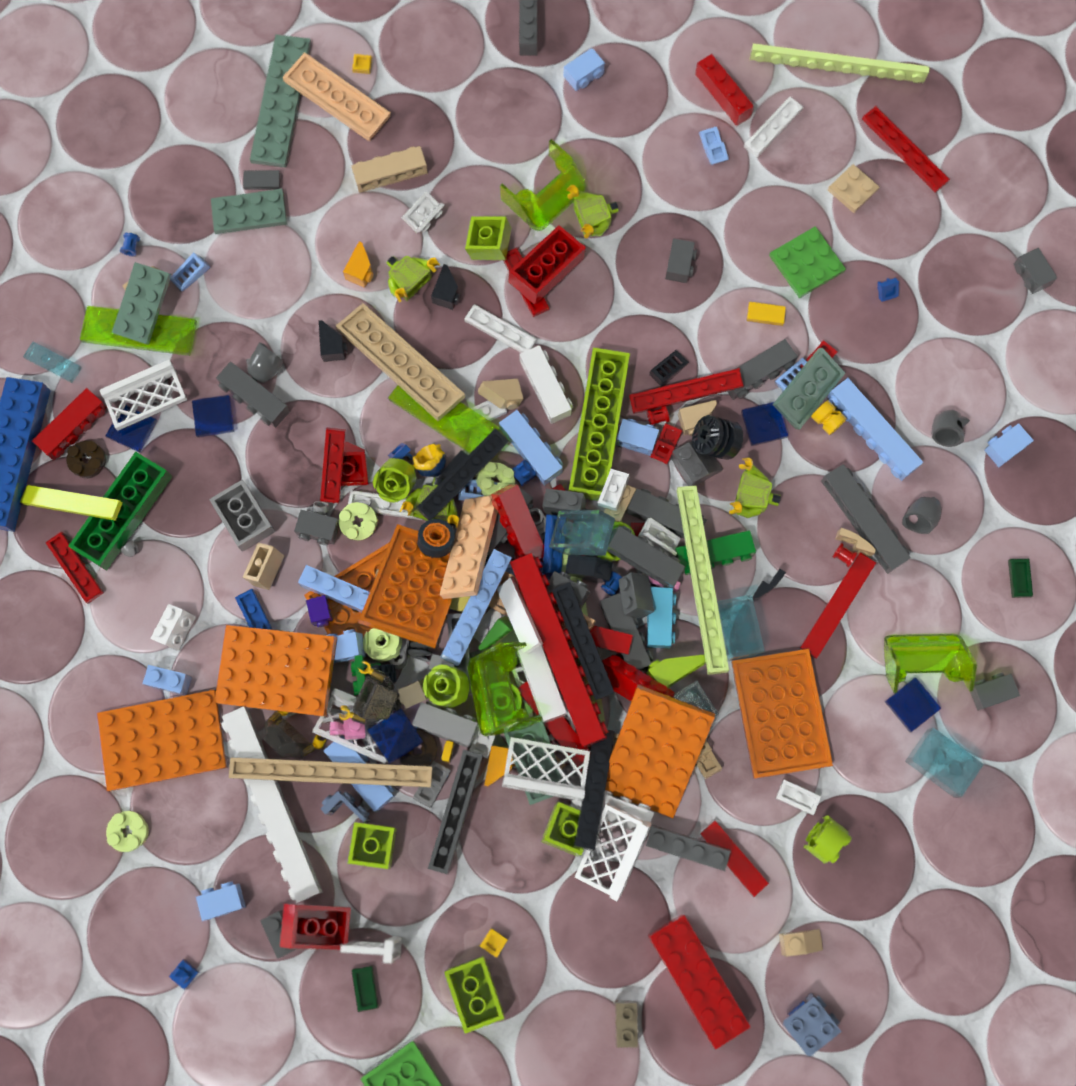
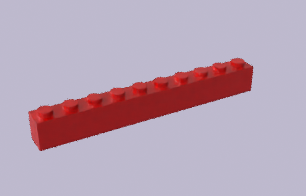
[510,553,609,747]

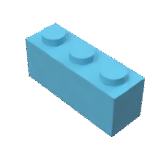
[646,587,676,649]

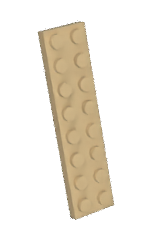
[336,303,465,421]

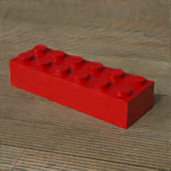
[647,914,751,1050]

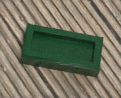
[1008,559,1033,598]
[351,965,379,1012]

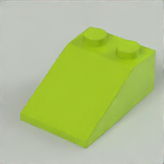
[646,654,706,688]

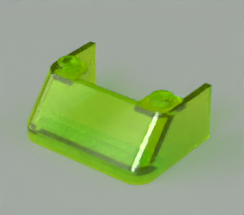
[500,139,586,231]
[884,634,977,693]
[468,642,543,736]

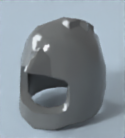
[246,342,284,383]
[931,410,970,447]
[902,496,942,534]

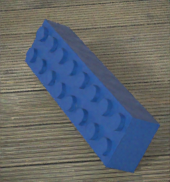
[0,377,51,532]

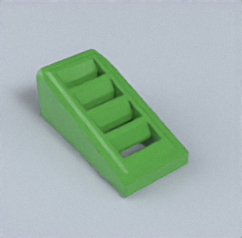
[478,616,514,651]

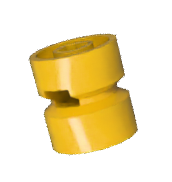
[811,400,847,435]

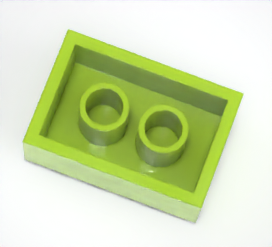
[444,956,505,1034]

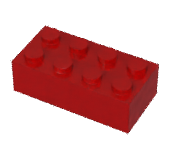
[508,225,586,305]

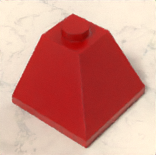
[341,442,369,486]

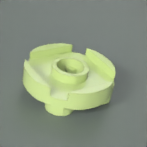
[476,462,515,496]
[339,502,378,540]
[363,628,402,662]
[106,811,149,852]

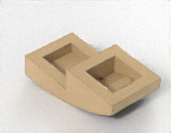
[835,528,876,557]
[696,740,722,779]

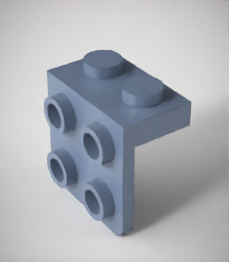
[321,791,370,823]
[783,993,842,1056]

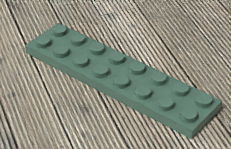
[250,34,311,168]

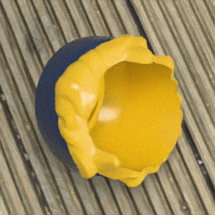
[413,444,446,477]

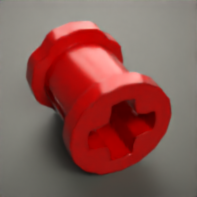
[647,406,670,426]
[832,543,858,568]

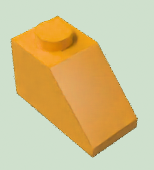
[343,241,373,288]
[484,746,516,787]

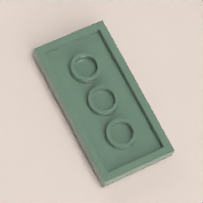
[211,189,287,234]
[112,262,172,345]
[773,348,845,430]
[502,715,565,805]

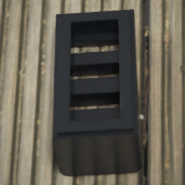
[649,350,689,387]

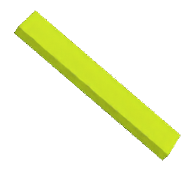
[20,485,122,521]

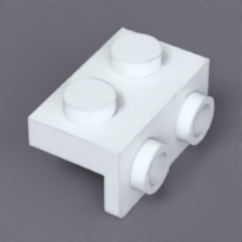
[401,191,444,233]
[639,518,681,557]
[150,604,195,651]

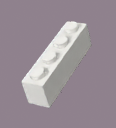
[519,345,573,424]
[516,645,568,724]
[570,784,654,832]

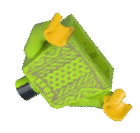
[566,185,619,239]
[387,256,441,303]
[729,458,781,518]
[400,477,459,528]

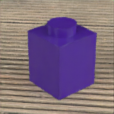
[306,595,333,627]

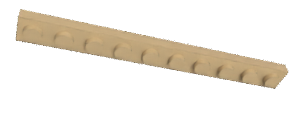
[229,758,433,788]

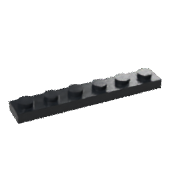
[416,428,509,521]
[552,582,615,700]
[574,730,615,851]

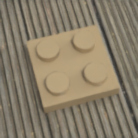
[828,164,879,213]

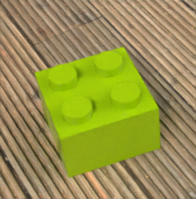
[465,216,512,260]
[541,802,584,857]
[347,822,397,869]

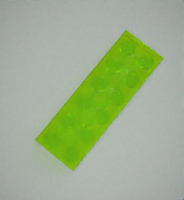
[80,306,197,356]
[388,385,500,454]

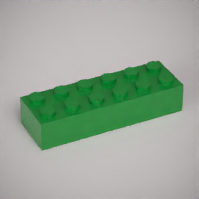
[68,451,173,571]

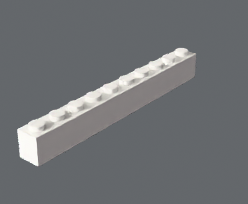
[221,706,322,903]

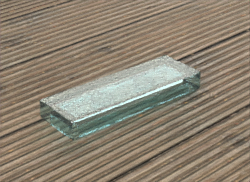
[23,342,82,383]

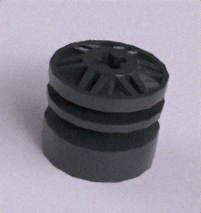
[692,415,743,460]

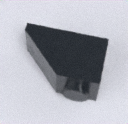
[431,264,461,310]
[318,320,348,362]
[565,555,613,584]

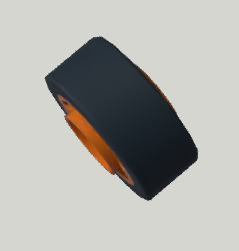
[417,519,455,558]

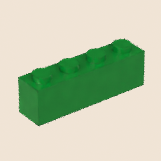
[675,530,756,575]

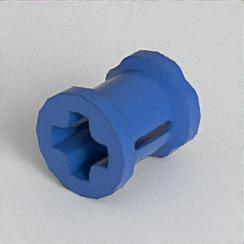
[120,232,140,256]
[601,571,622,596]

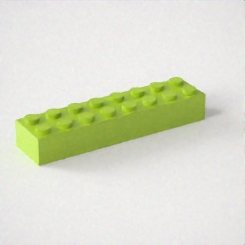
[569,347,630,501]

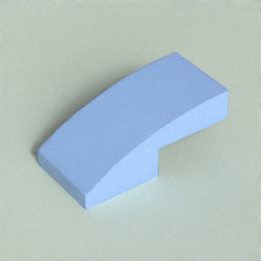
[699,127,729,165]

